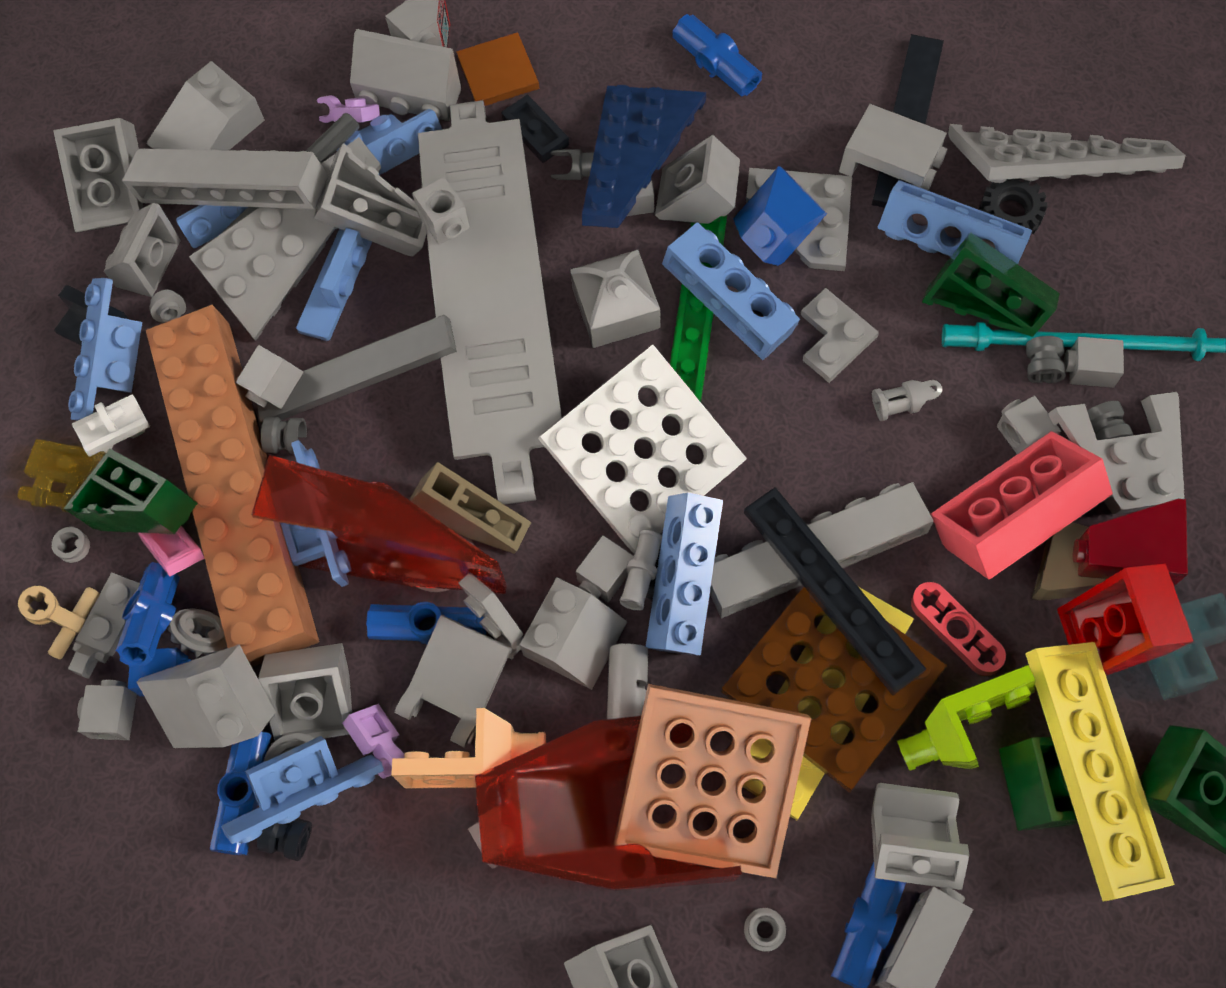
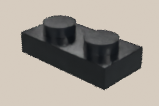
[501,94,569,163]

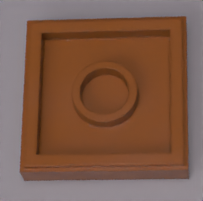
[456,32,540,106]

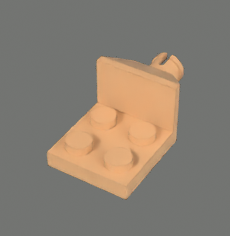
[391,708,546,788]

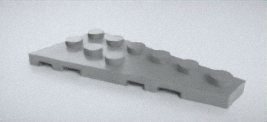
[948,124,1186,183]
[189,137,381,341]

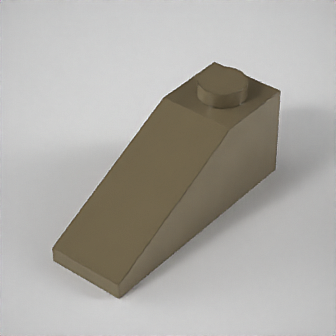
[406,462,531,554]

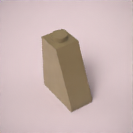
[1032,522,1106,601]

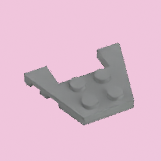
[1048,392,1184,515]

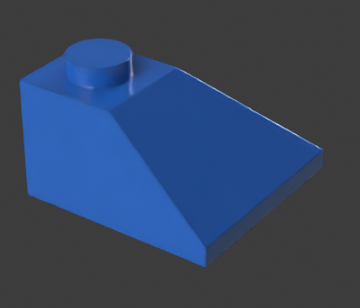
[733,166,827,266]

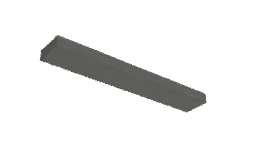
[257,315,457,423]

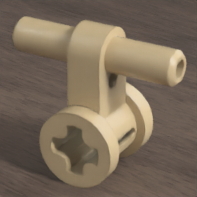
[18,586,100,659]

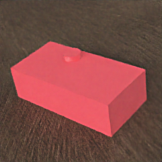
[931,431,1113,580]

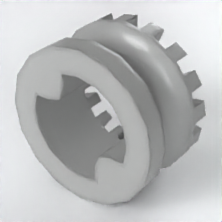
[52,527,90,563]

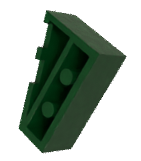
[922,232,1060,337]
[64,449,198,534]

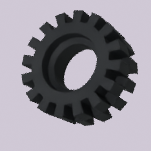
[979,178,1047,234]

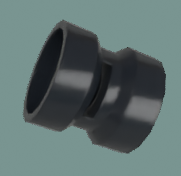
[257,818,312,861]

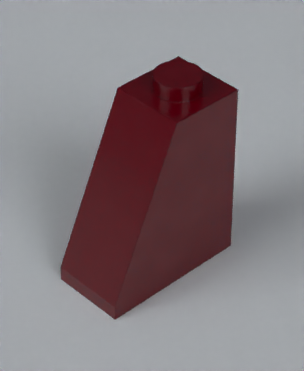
[1072,498,1188,586]

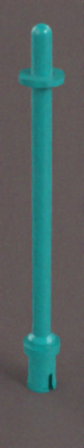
[942,322,1226,361]

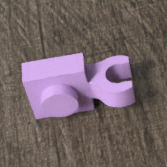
[317,95,380,123]
[342,704,404,779]

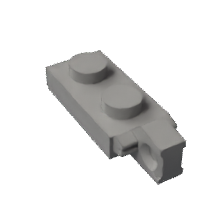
[68,573,140,679]
[459,573,524,660]

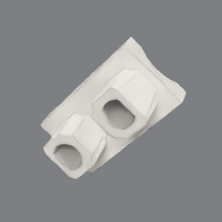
[72,394,150,457]

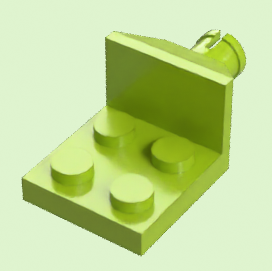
[897,665,1036,771]

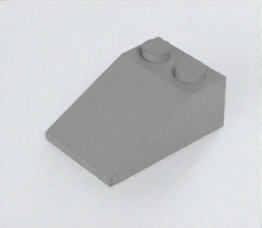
[147,61,265,150]
[53,118,143,233]
[137,644,276,748]

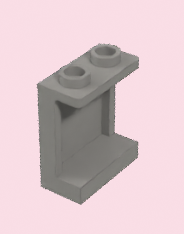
[839,104,948,191]
[871,783,969,890]

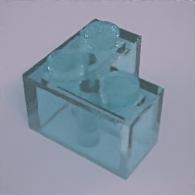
[1147,593,1226,700]

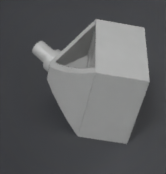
[570,250,660,348]

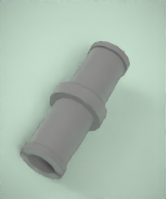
[620,530,662,610]

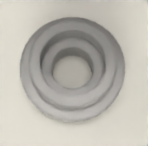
[149,290,186,323]
[744,908,786,952]

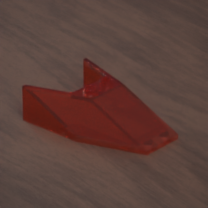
[251,455,507,594]
[475,716,742,891]

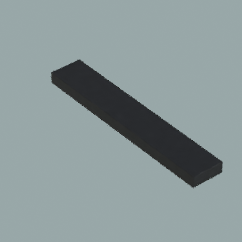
[872,34,944,208]
[744,487,926,696]

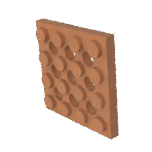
[614,684,811,878]

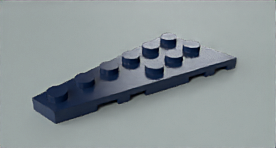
[582,85,706,228]

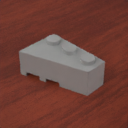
[314,143,427,256]

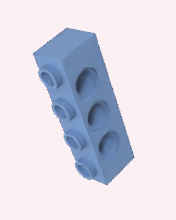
[878,180,1032,264]
[662,222,800,360]
[646,493,723,655]

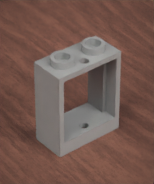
[875,887,973,988]

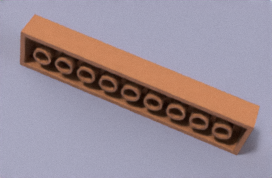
[146,304,319,667]

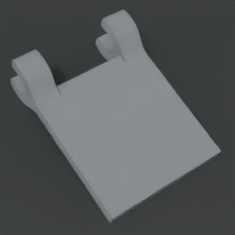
[395,615,512,747]

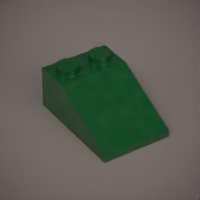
[1140,725,1226,855]
[999,737,1078,831]

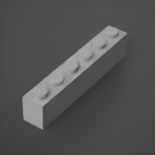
[122,148,329,209]
[710,482,934,618]

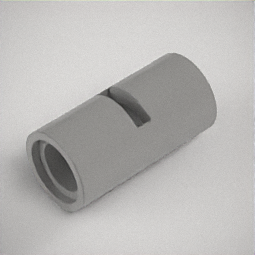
[607,644,648,729]

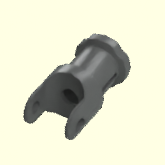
[551,149,594,180]

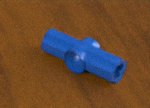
[673,14,762,97]
[116,562,180,667]
[366,602,487,644]
[210,732,271,856]
[831,862,906,988]

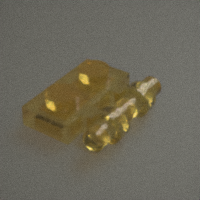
[18,439,106,513]

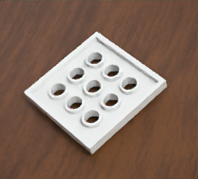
[538,345,747,553]

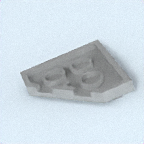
[746,168,852,271]

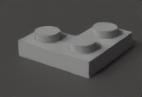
[801,288,879,383]

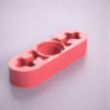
[911,582,1006,676]

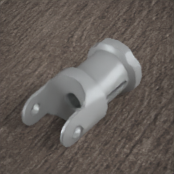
[872,380,942,421]

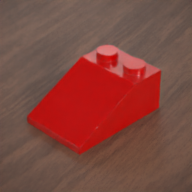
[1057,564,1194,676]

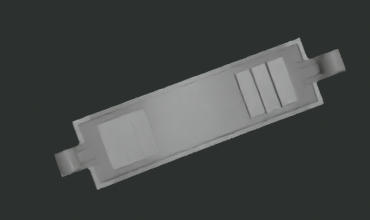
[418,100,562,505]

